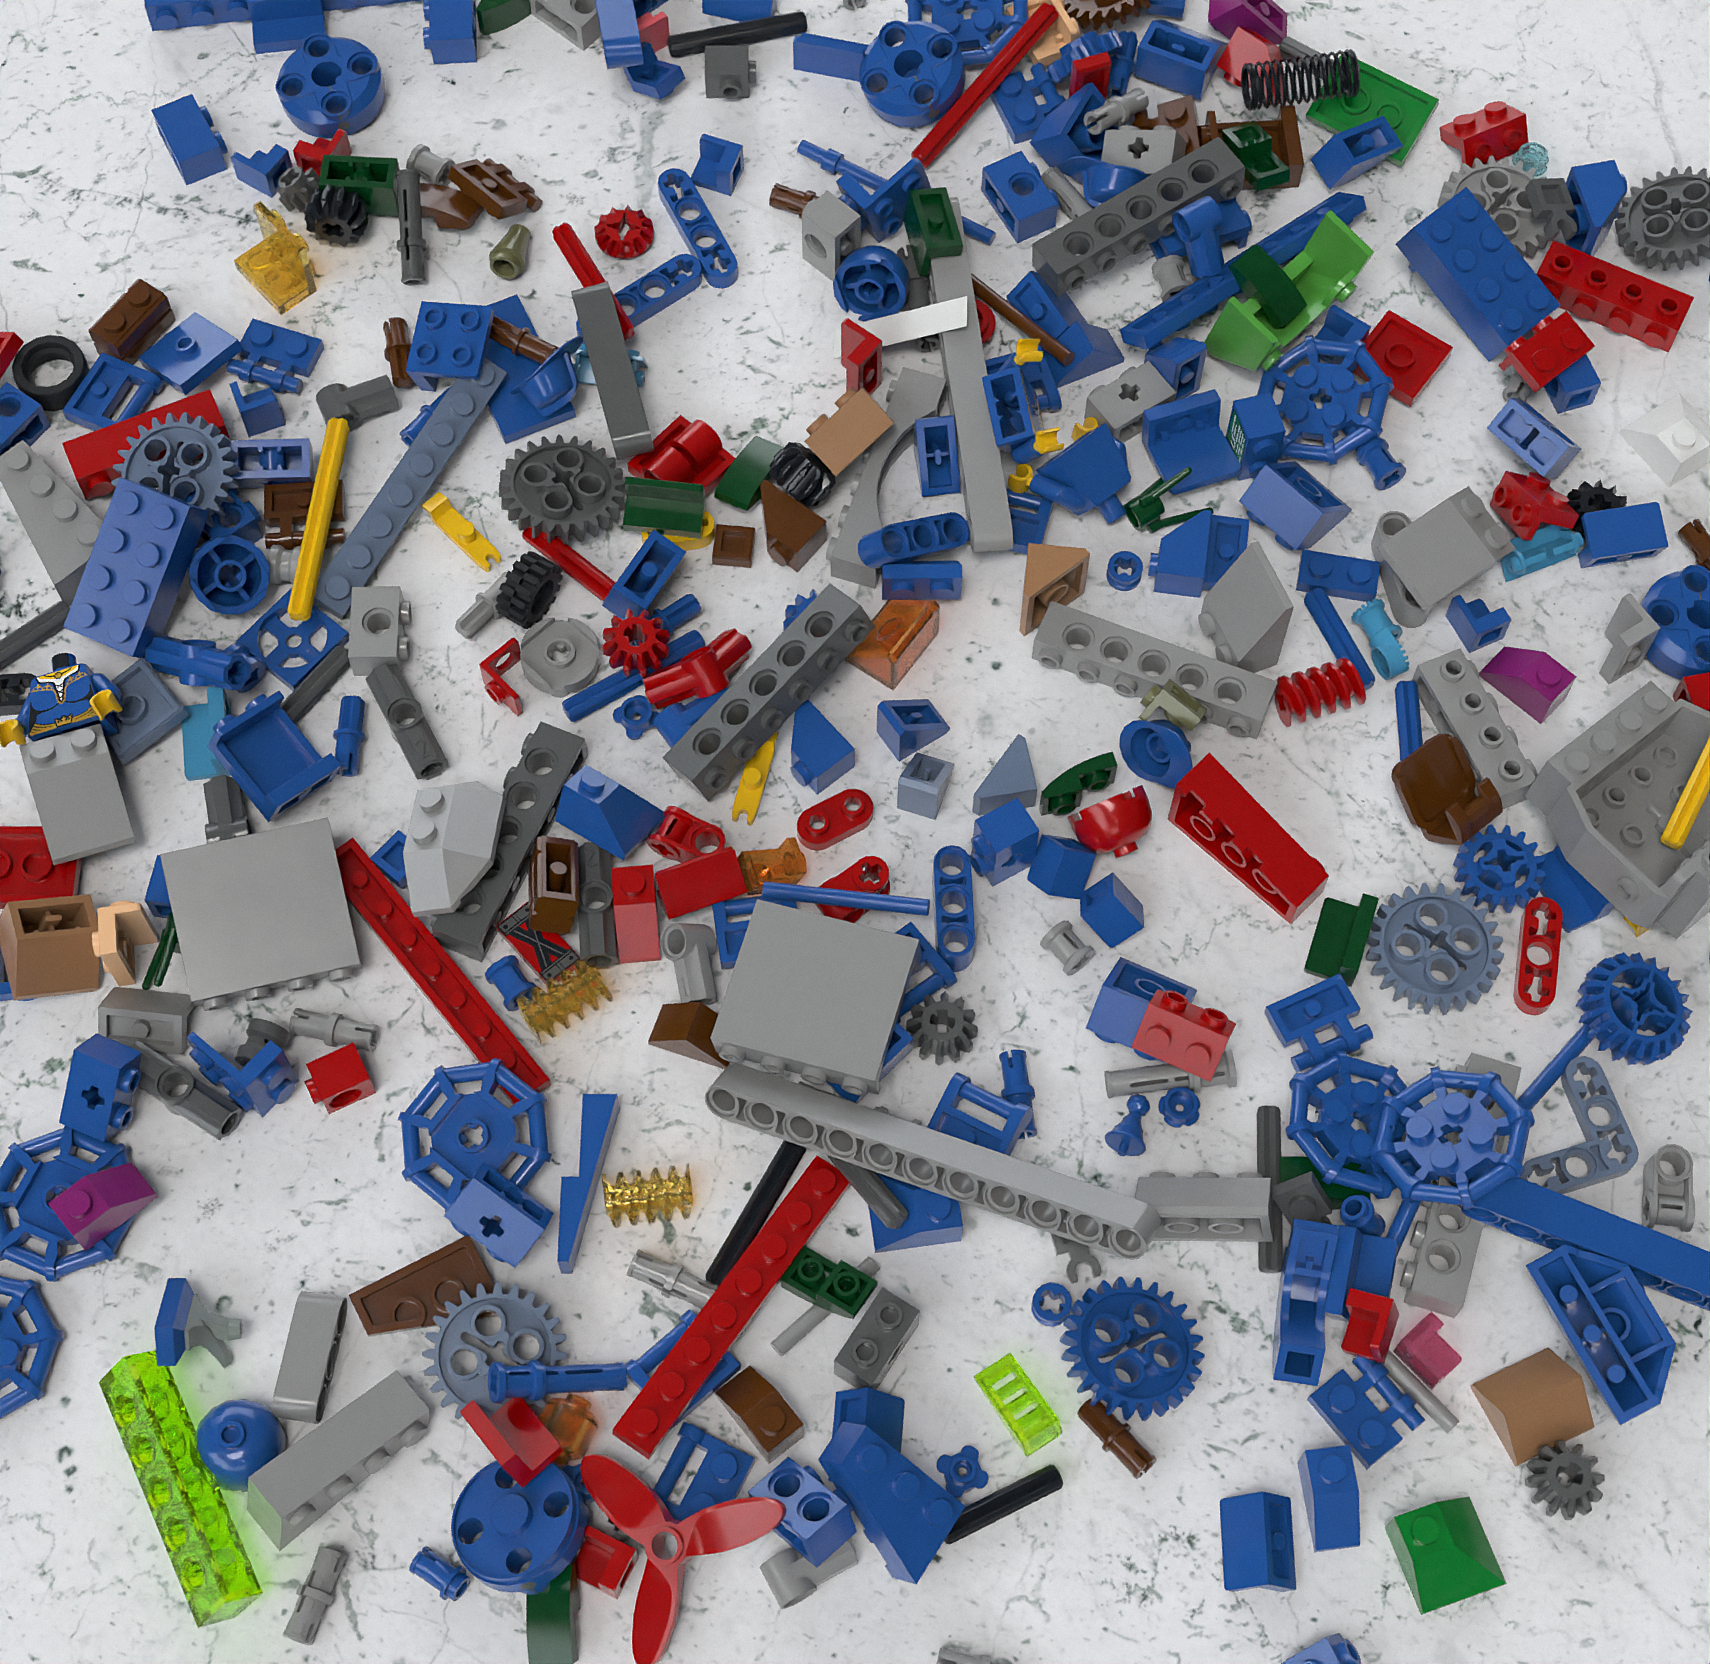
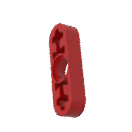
[1513,897,1563,1015]

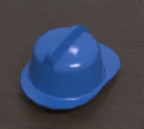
[1064,156,1148,208]
[510,336,583,416]
[1119,719,1193,789]

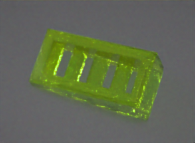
[973,1353,1063,1456]

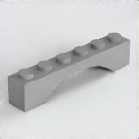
[826,367,947,589]

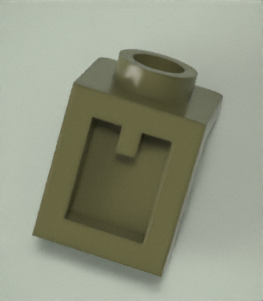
[1139,679,1207,731]

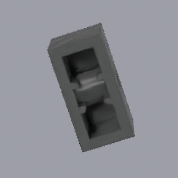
[834,1287,920,1390]

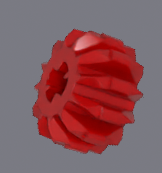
[602,608,670,678]

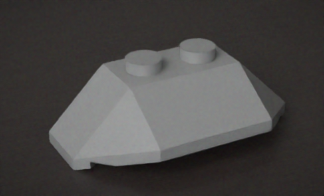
[403,781,506,917]

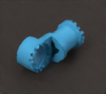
[1351,599,1410,680]

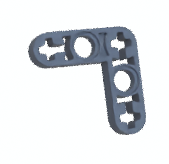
[1520,1056,1639,1194]

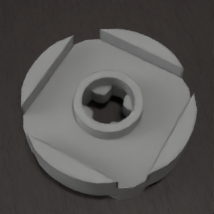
[520,617,601,698]

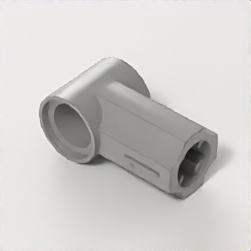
[660,923,717,1005]
[759,1540,858,1609]

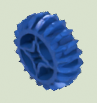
[1575,952,1693,1066]

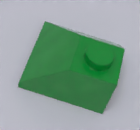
[1385,1497,1507,1615]

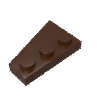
[348,1236,497,1337]

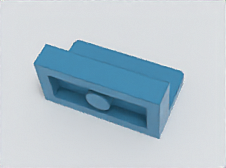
[182,687,231,781]

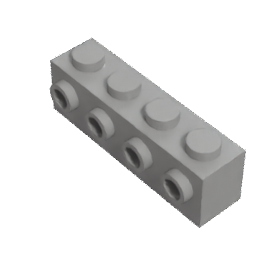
[1412,648,1538,809]

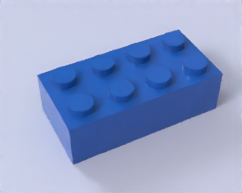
[1396,186,1561,362]
[63,477,210,658]

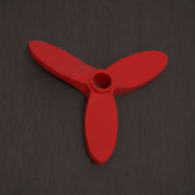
[580,1454,787,1664]

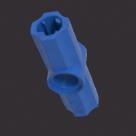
[145,635,251,691]

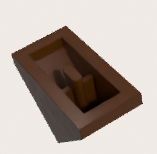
[648,1002,731,1069]

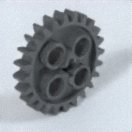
[1615,166,1710,271]
[499,435,625,544]

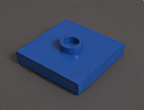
[138,312,243,395]

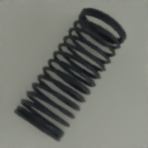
[1241,49,1360,111]

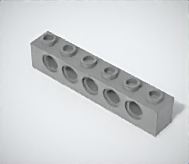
[1032,601,1277,740]
[1400,1052,1522,1318]

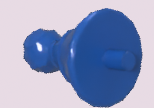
[1105,1094,1150,1156]

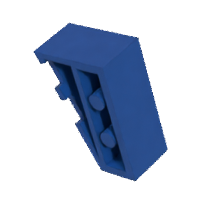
[818,1422,966,1584]

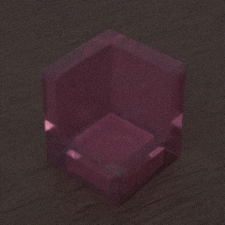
[1393,1311,1462,1391]

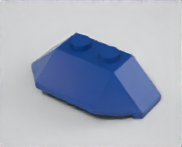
[1526,1244,1676,1426]

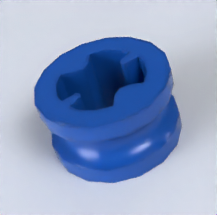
[1106,551,1143,591]
[1031,1283,1072,1327]

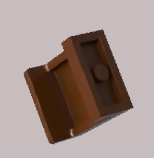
[1199,105,1304,190]

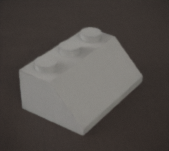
[1135,1172,1273,1242]

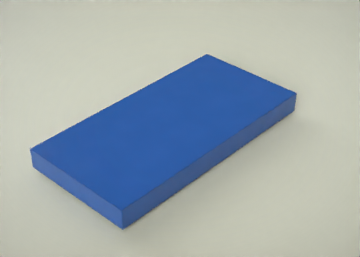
[485,294,576,444]

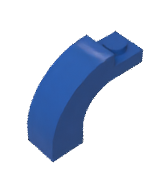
[1273,1219,1339,1386]

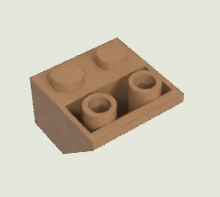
[804,387,895,476]
[0,894,99,1001]

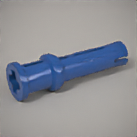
[1320,395,1406,490]
[488,1360,627,1403]

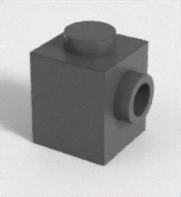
[705,46,756,99]

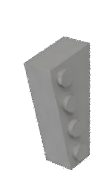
[0,440,103,606]

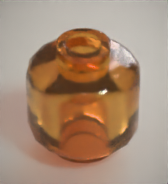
[539,1393,599,1465]

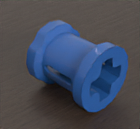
[485,955,539,1011]

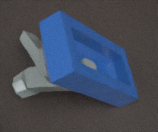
[154,1278,243,1369]

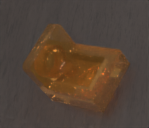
[737,837,807,895]

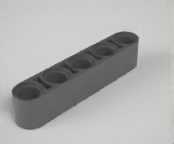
[571,282,655,461]

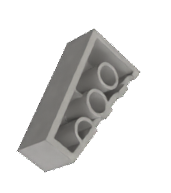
[247,1370,430,1551]

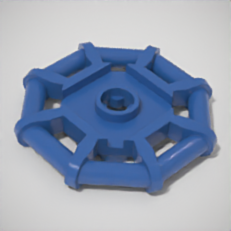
[905,0,1028,66]
[1257,335,1394,466]
[1285,1051,1423,1199]
[398,1058,552,1213]
[1369,1066,1535,1209]
[0,1126,136,1282]
[0,1276,63,1419]

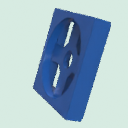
[236,588,349,691]

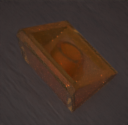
[845,600,940,691]

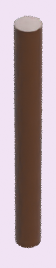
[971,273,1075,366]

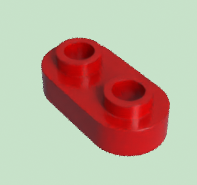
[797,789,873,851]

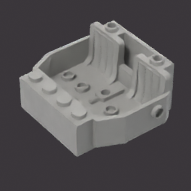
[1525,681,1710,940]

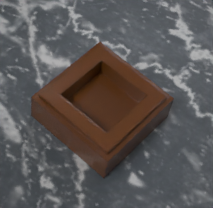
[712,524,756,568]

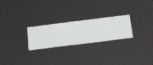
[833,296,967,359]

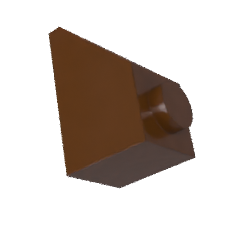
[760,479,827,573]
[714,1365,804,1464]

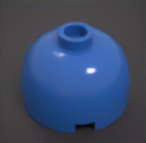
[833,245,910,322]
[188,535,270,615]
[194,1399,287,1492]

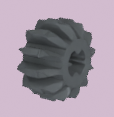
[906,991,978,1066]
[1525,1440,1605,1520]

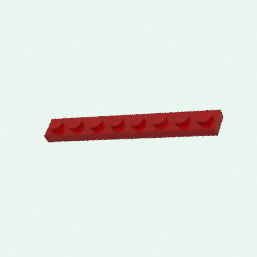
[335,837,551,1105]
[612,1155,851,1460]

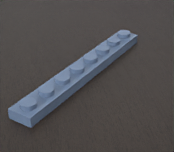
[314,357,507,620]

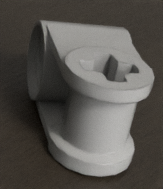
[1641,1144,1695,1232]

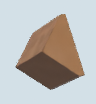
[1019,543,1090,637]
[1470,1348,1594,1467]

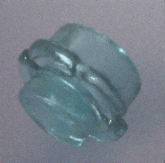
[1512,142,1549,176]

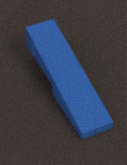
[557,1094,620,1274]

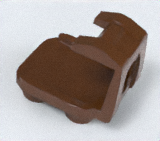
[1391,733,1503,846]

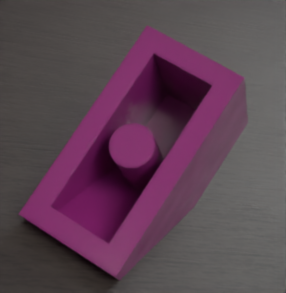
[1208,0,1288,45]
[1479,646,1577,724]
[48,1162,158,1251]

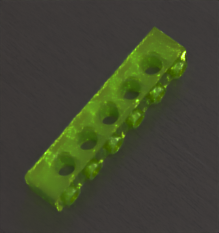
[99,1350,263,1628]

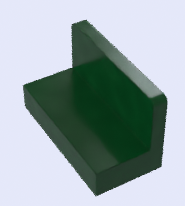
[903,187,963,277]
[623,477,707,539]
[1304,893,1379,987]

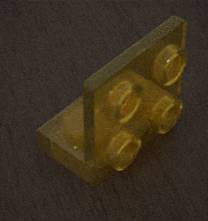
[234,201,317,315]

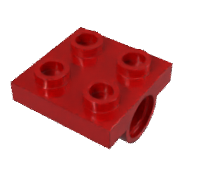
[627,415,735,496]

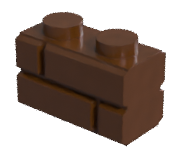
[88,278,176,365]
[528,836,579,934]

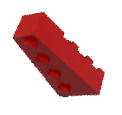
[1167,753,1329,924]

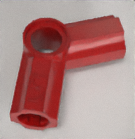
[643,628,752,709]

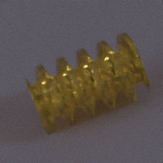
[517,960,614,1045]
[602,1163,694,1228]

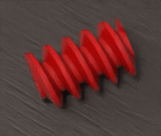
[1274,658,1366,727]

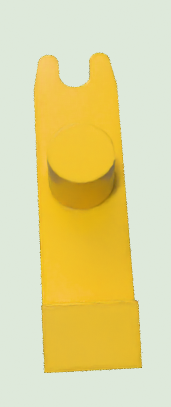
[421,492,502,572]
[732,731,779,826]

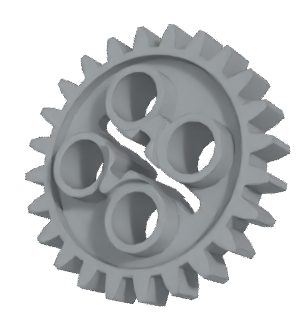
[1437,156,1548,258]

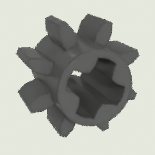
[276,167,319,213]

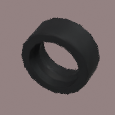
[12,335,90,411]

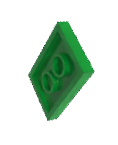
[1306,55,1439,167]

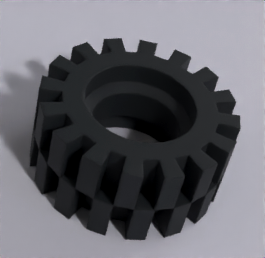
[496,551,563,629]

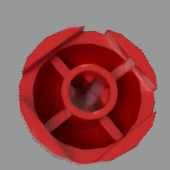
[1067,785,1152,858]

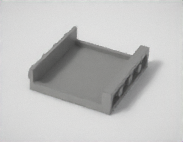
[160,817,363,1011]
[711,899,922,1096]

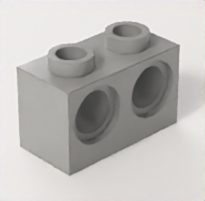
[530,0,601,51]

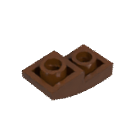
[397,183,485,230]

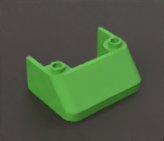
[1204,210,1374,372]

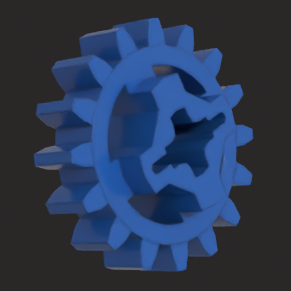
[1047,29,1124,84]
[1453,825,1546,913]

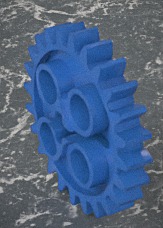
[1060,1276,1205,1421]

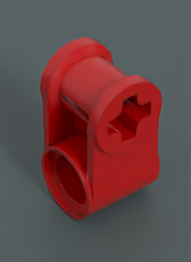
[647,806,727,863]
[815,856,890,923]

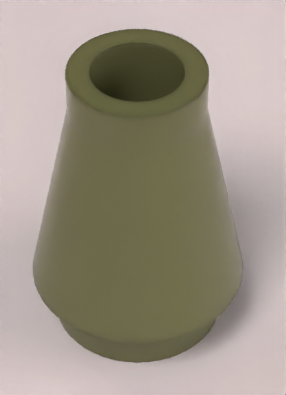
[489,224,531,279]

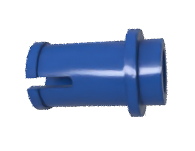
[1340,1195,1386,1237]
[409,1546,470,1601]

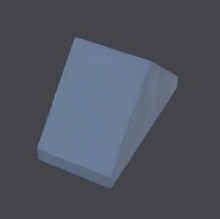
[972,734,1037,816]
[897,752,955,820]

